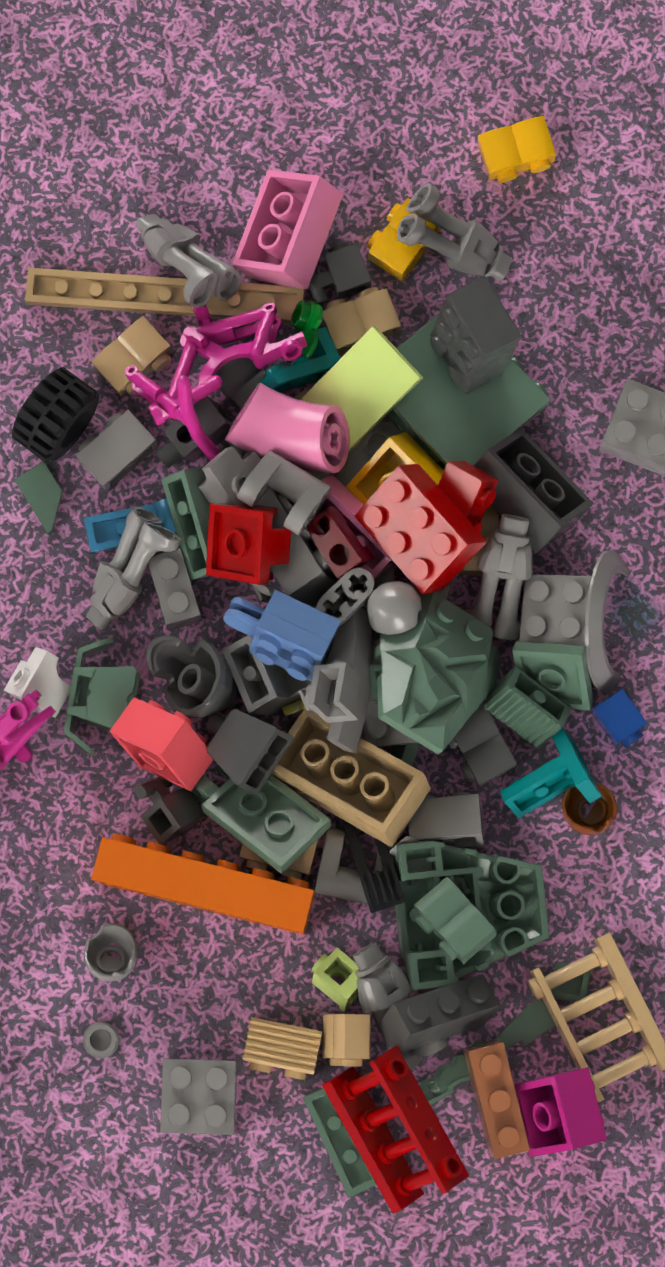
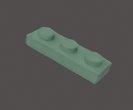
[303,1088,377,1198]

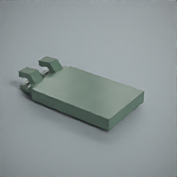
[190,760,331,874]

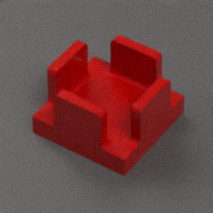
[206,503,291,585]

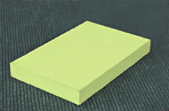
[300,326,423,451]

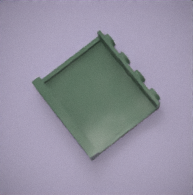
[386,313,551,470]

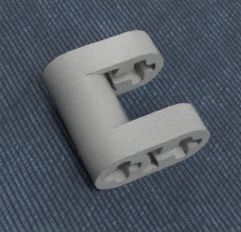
[237,450,331,536]
[316,568,375,636]
[315,827,399,904]

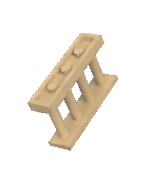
[527,932,665,1103]

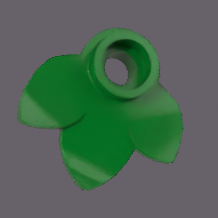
[287,300,323,363]

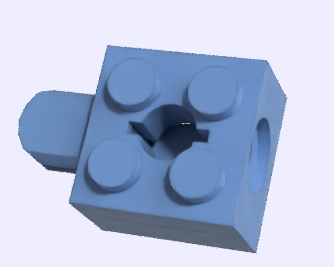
[223,590,341,682]

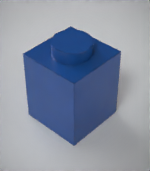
[591,688,647,747]

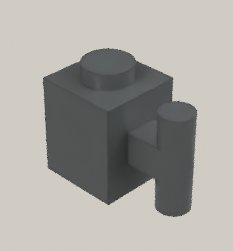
[309,243,371,305]
[135,777,207,845]

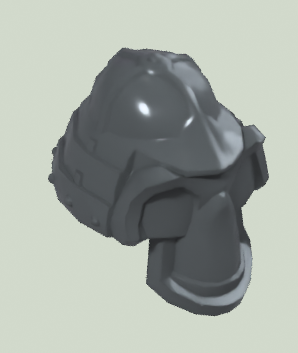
[146,636,238,718]

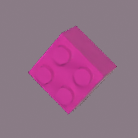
[514,1067,607,1157]

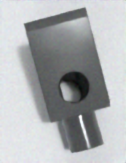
[156,396,233,468]
[206,709,294,795]

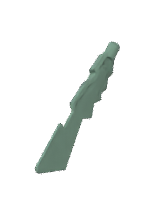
[420,1000,555,1105]

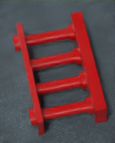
[322,1045,469,1214]

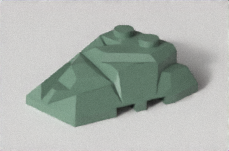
[375,592,501,754]
[395,841,549,990]

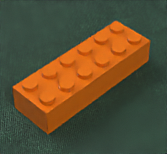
[91,833,315,935]

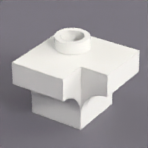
[3,647,71,718]

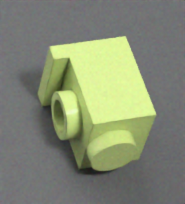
[312,948,359,1013]

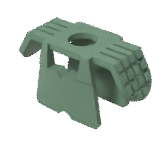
[63,638,141,757]

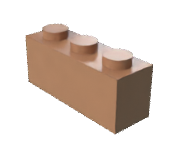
[463,1039,530,1159]

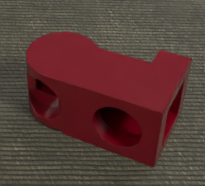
[307,506,375,579]

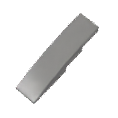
[326,601,373,753]

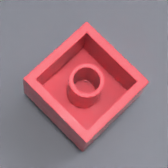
[109,697,214,791]

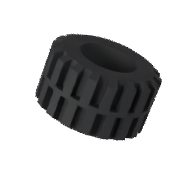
[12,367,99,464]

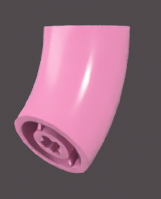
[225,383,350,473]

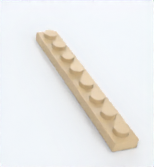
[25,267,305,324]

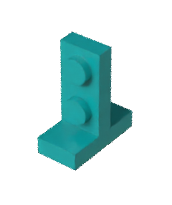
[256,327,341,393]
[499,728,602,819]

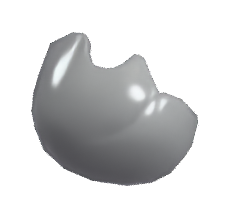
[367,581,422,635]
[84,924,139,982]

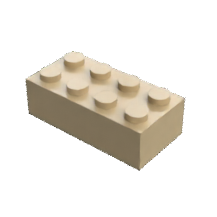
[271,708,431,847]

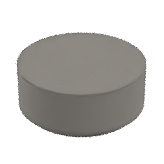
[83,1022,120,1058]

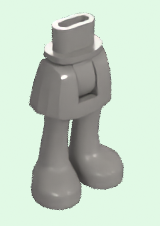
[397,183,512,281]
[136,214,242,308]
[86,506,182,630]
[464,514,533,640]
[353,942,448,1070]

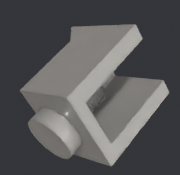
[308,661,361,723]

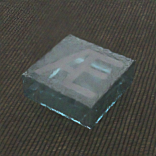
[610,591,661,641]

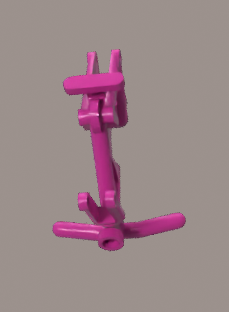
[125,302,308,461]
[0,690,56,771]

